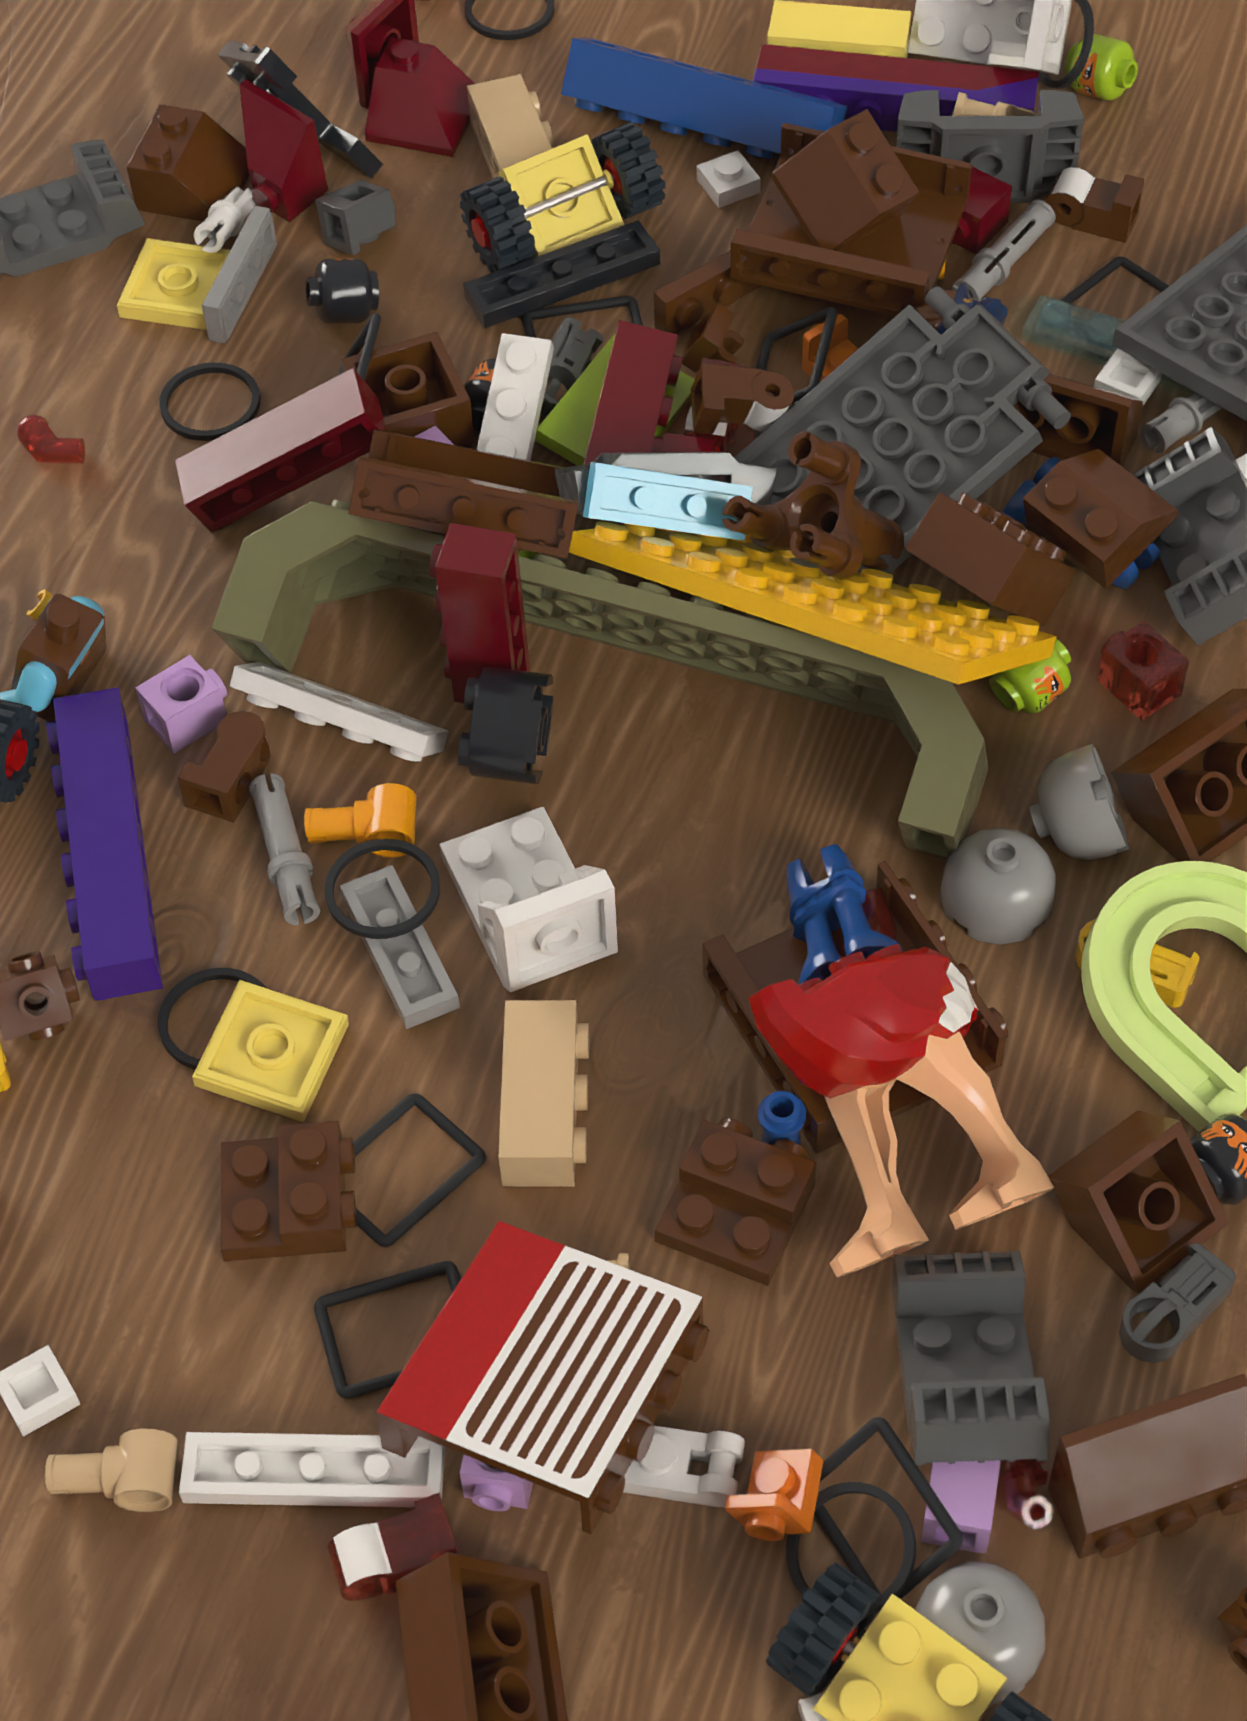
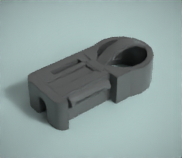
[541,317,603,416]
[1119,1243,1236,1363]

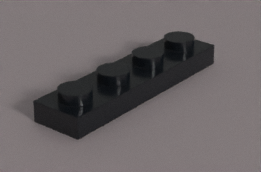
[463,220,660,328]

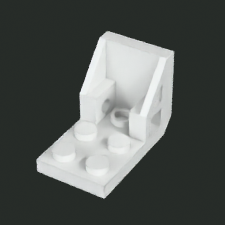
[908,0,1073,75]
[439,807,618,992]

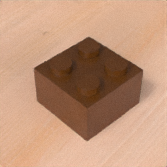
[341,332,475,460]

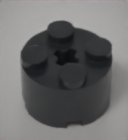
[458,666,553,784]

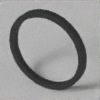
[464,0,554,40]
[1039,0,1094,89]
[159,362,260,441]
[324,839,440,939]
[158,968,266,1070]
[786,1482,917,1613]

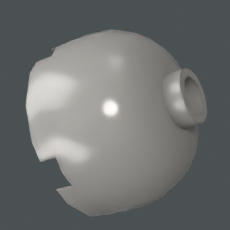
[1029,744,1130,860]
[940,827,1056,945]
[915,1561,1046,1704]

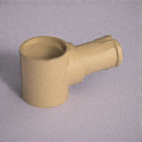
[45,1429,178,1512]

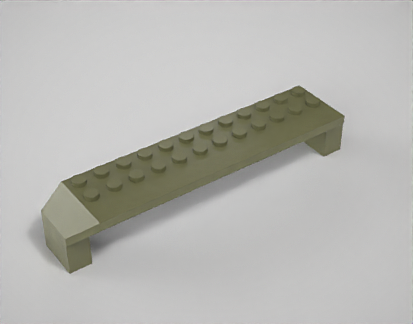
[211,500,989,859]

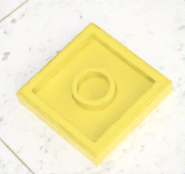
[117,238,231,330]
[192,980,349,1123]

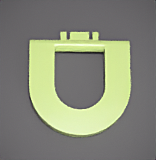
[1081,861,1247,1132]

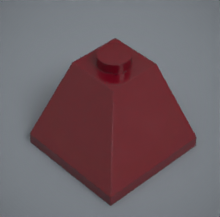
[346,0,419,109]
[365,37,475,157]
[239,79,328,223]

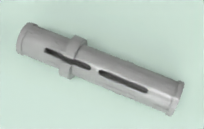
[952,200,1055,301]
[249,774,320,925]

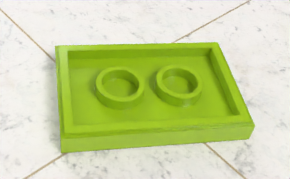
[535,333,695,466]

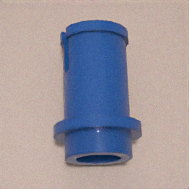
[758,1091,806,1145]

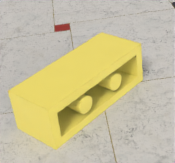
[767,0,911,58]

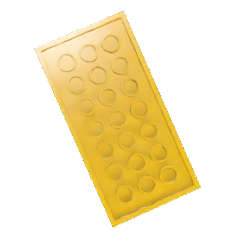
[569,522,1057,685]

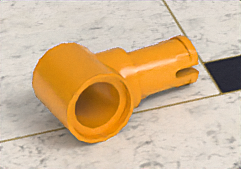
[304,783,417,858]

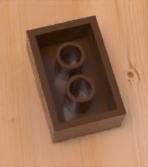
[905,492,1078,625]

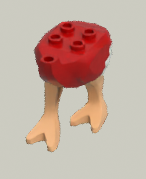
[749,944,1055,1278]

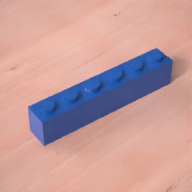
[561,37,847,159]

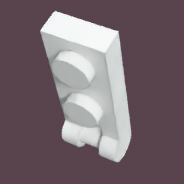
[623,1426,745,1508]

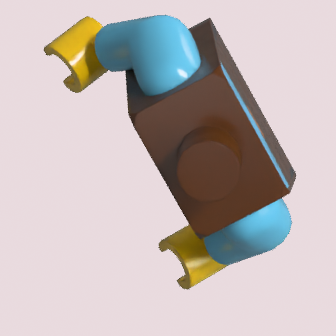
[0,589,106,722]

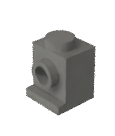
[316,180,396,255]

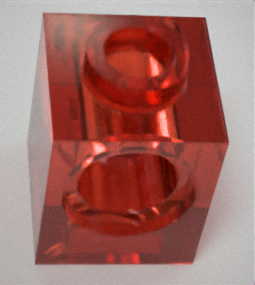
[1098,620,1189,721]

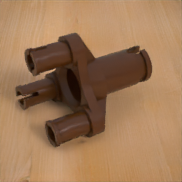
[722,431,904,580]

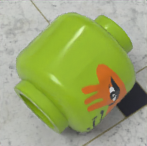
[1065,34,1138,101]
[989,639,1071,714]

